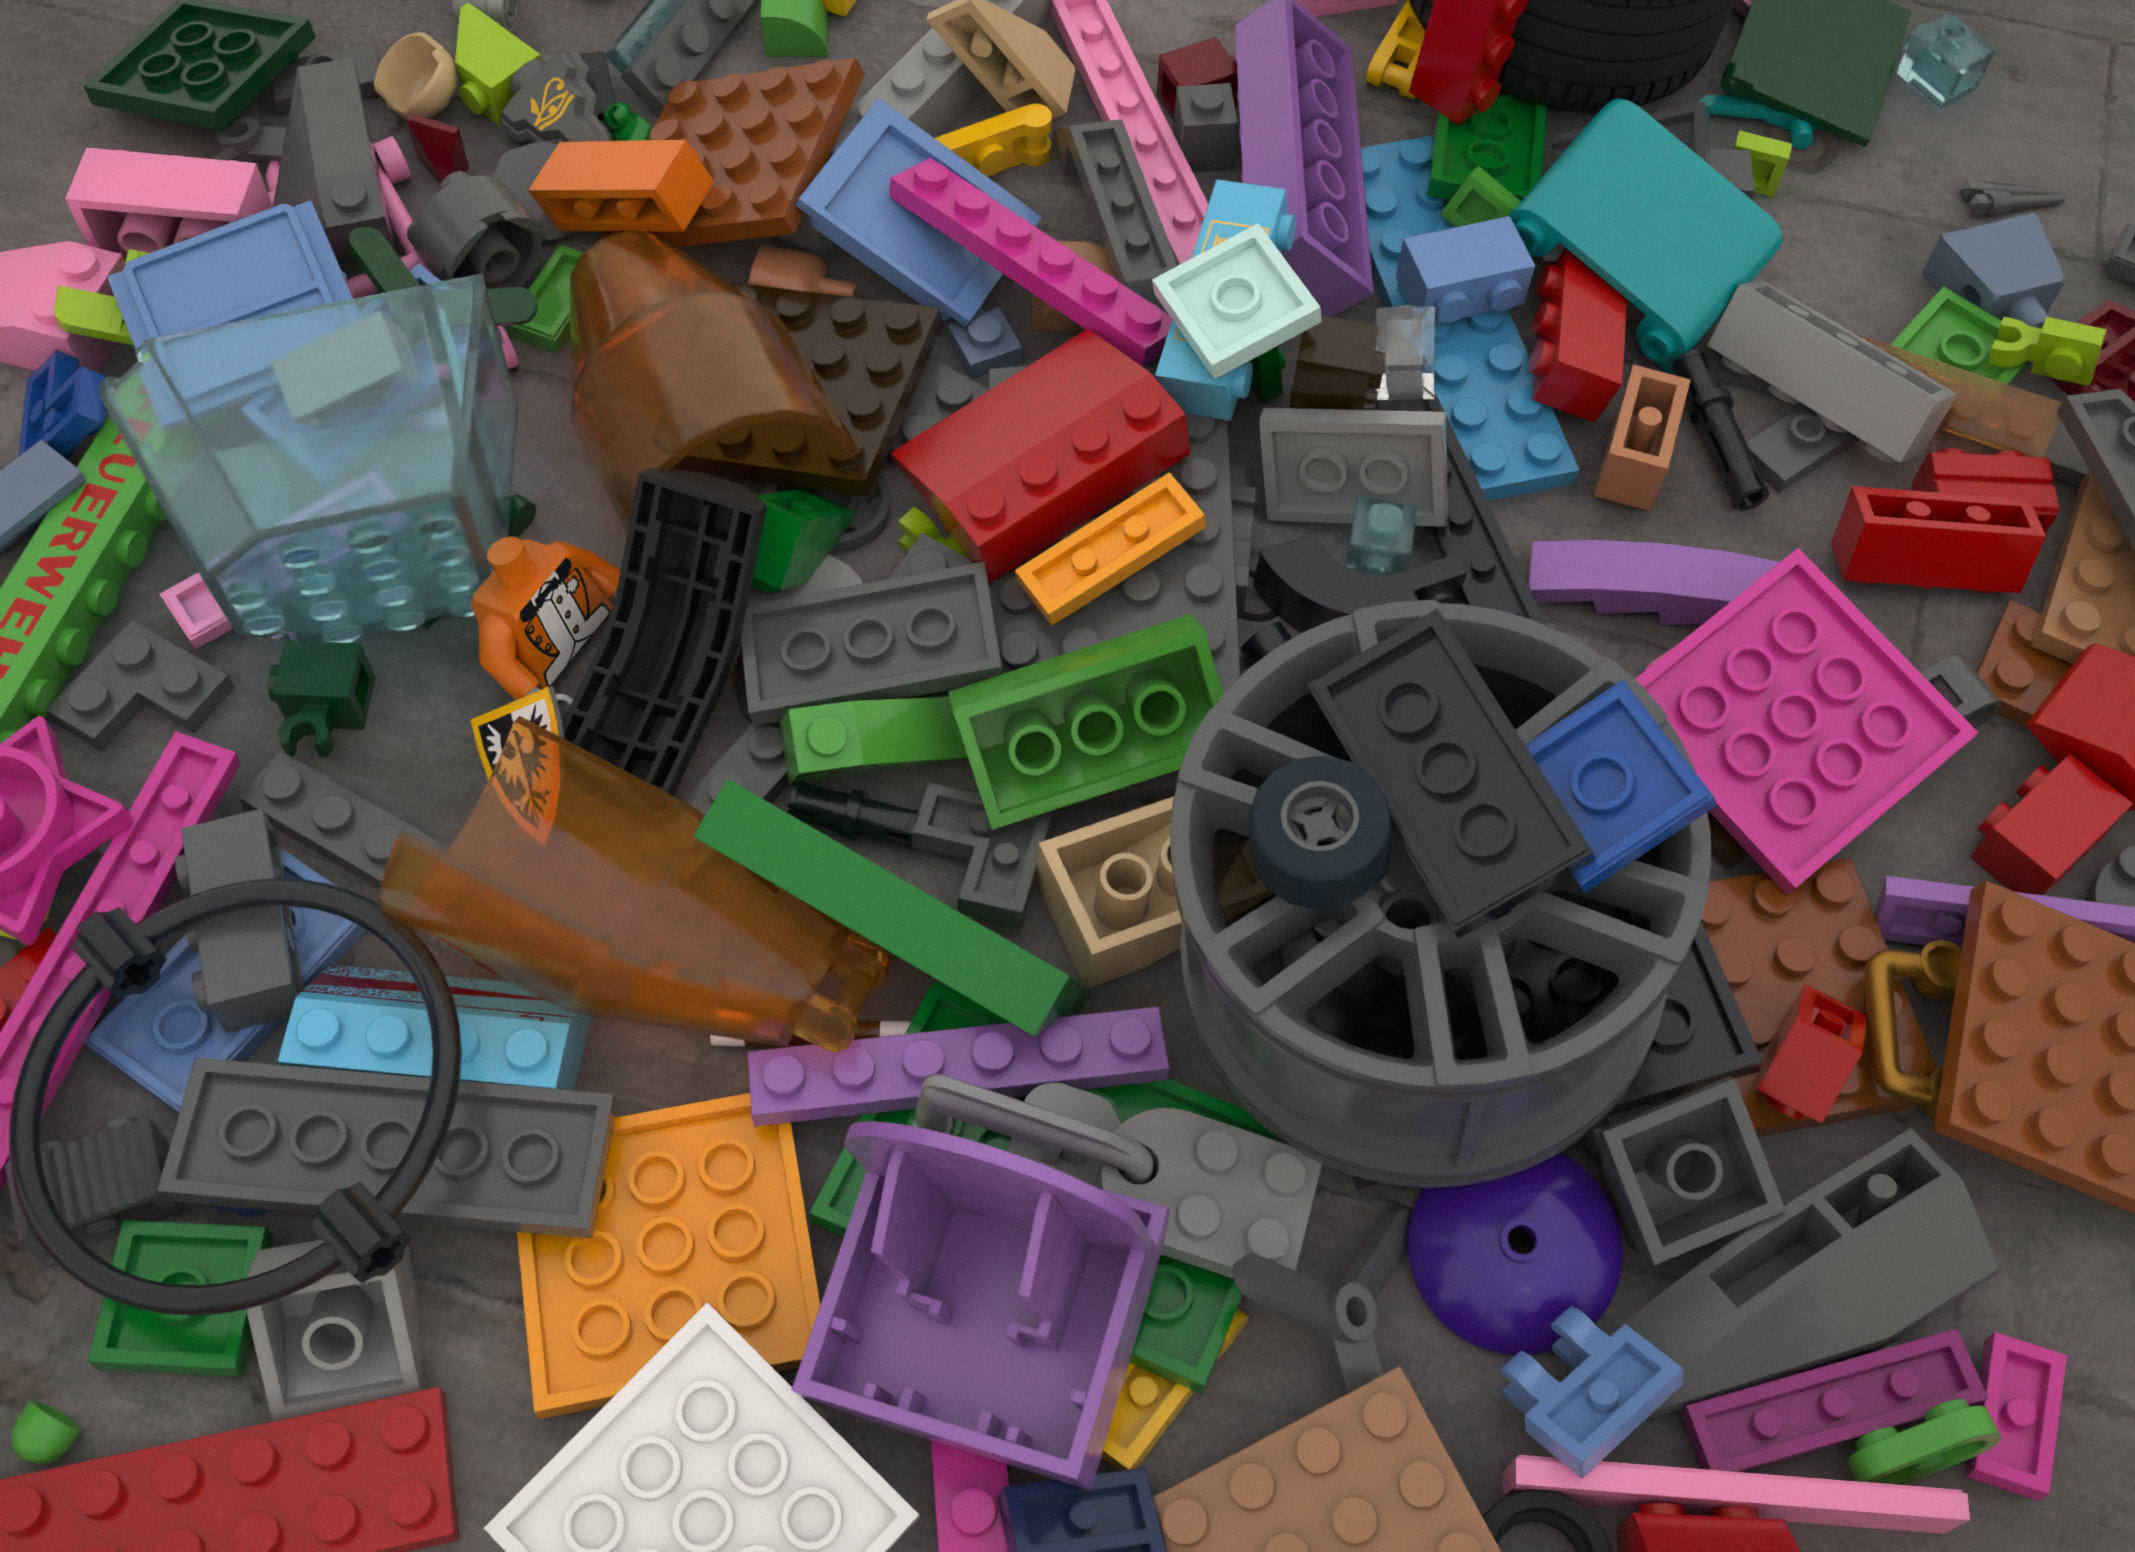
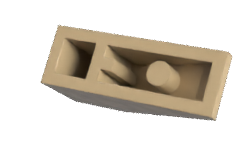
[927,0,1076,119]

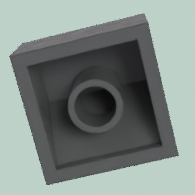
[1599,1076,1786,1265]

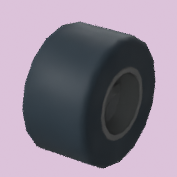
[1249,756,1391,910]

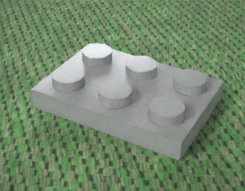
[1259,408,1448,527]

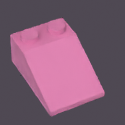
[0,241,125,373]

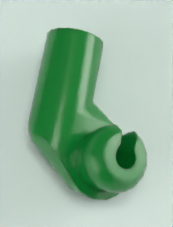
[603,102,652,141]

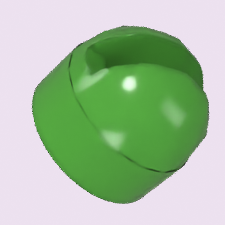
[11,1399,83,1464]

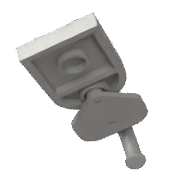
[913,1074,1322,1279]

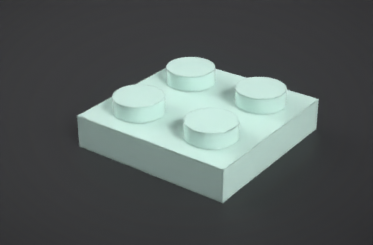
[1152,223,1322,380]

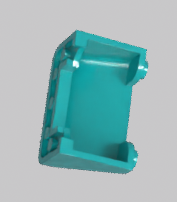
[1508,99,1783,374]

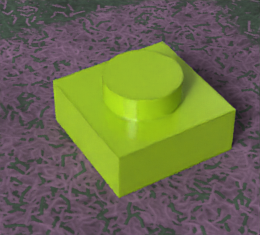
[1732,130,1793,198]

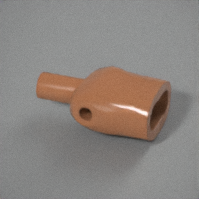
[748,244,858,297]

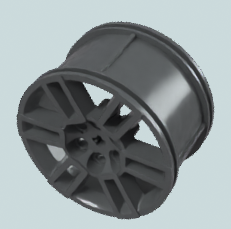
[1170,600,1711,1188]

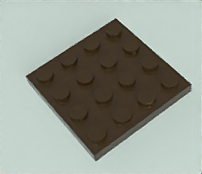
[643,282,943,497]

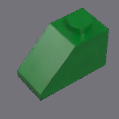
[751,488,854,593]

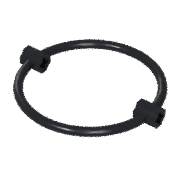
[9,878,462,1316]

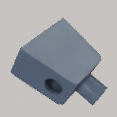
[1922,212,2064,329]

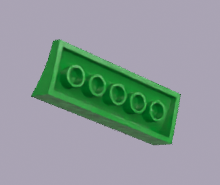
[693,779,1092,1037]

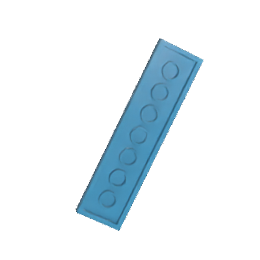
[1361,135,1580,501]

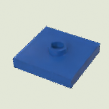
[1525,680,1716,893]

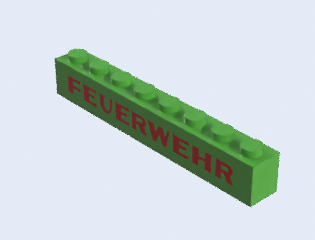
[0,365,230,744]

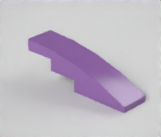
[1529,540,1780,626]

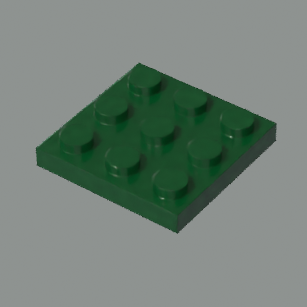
[83,0,316,131]

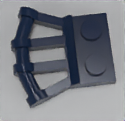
[997,1468,1166,1552]

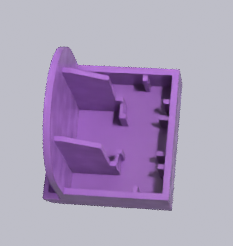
[791,1121,1169,1490]

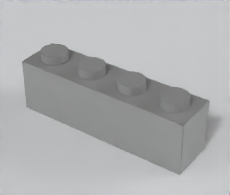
[1707,280,1958,463]

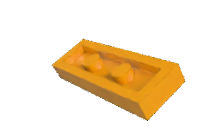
[1015,472,1206,626]

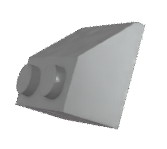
[246,1226,423,1422]

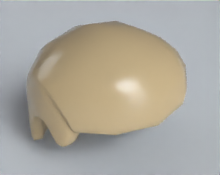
[374,32,458,119]

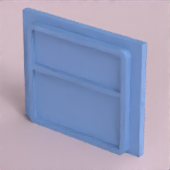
[795,97,1042,328]
[107,200,363,432]

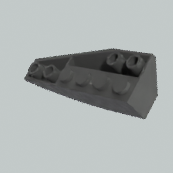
[1566,1128,1999,1420]

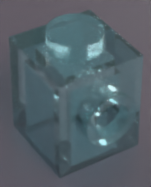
[1896,13,1996,110]
[1344,496,1417,575]

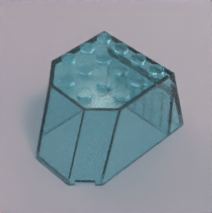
[98,274,519,643]

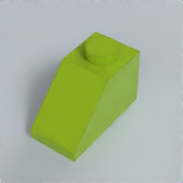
[455,2,542,128]

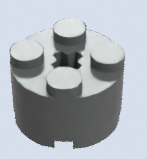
[407,171,548,291]

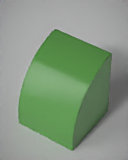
[761,0,829,57]

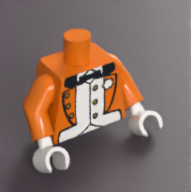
[471,536,620,719]

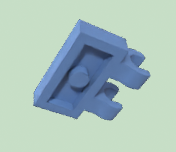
[1501,1306,1683,1478]

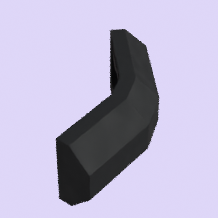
[562,468,768,810]

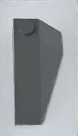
[273,57,397,264]

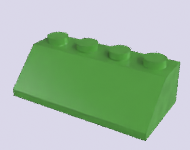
[948,613,1223,830]

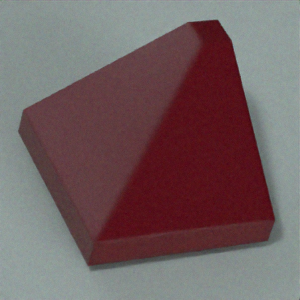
[406,113,469,185]

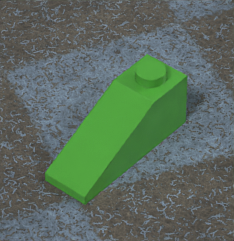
[779,696,969,785]

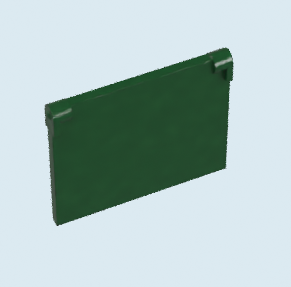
[1720,0,1912,147]

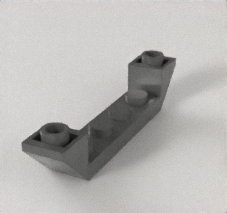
[1052,119,1178,315]

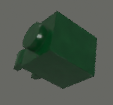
[268,640,375,757]

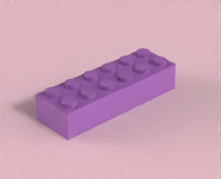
[1235,0,1373,317]

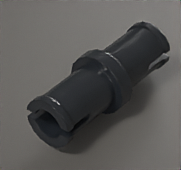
[787,781,919,850]

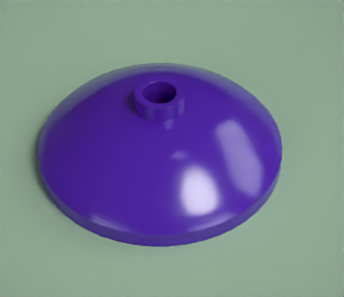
[1407,1153,1623,1356]

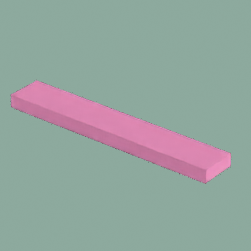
[1502,1455,1970,1534]

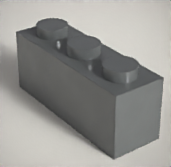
[175,808,305,1033]

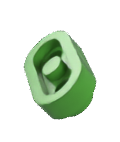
[1847,1399,2002,1485]

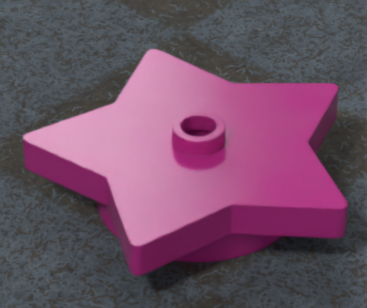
[0,716,133,945]

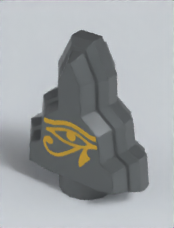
[499,48,613,146]

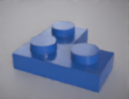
[18,350,108,460]

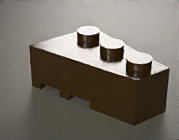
[1289,316,1387,410]

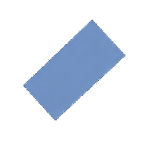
[84,849,367,1115]

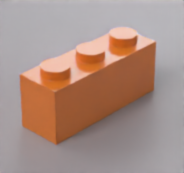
[528,139,714,232]

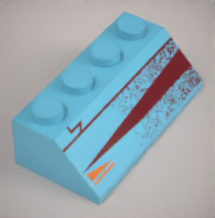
[277,965,595,1090]

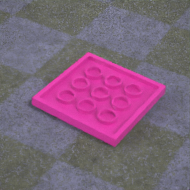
[1635,548,1978,895]

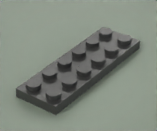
[157,1057,618,1239]

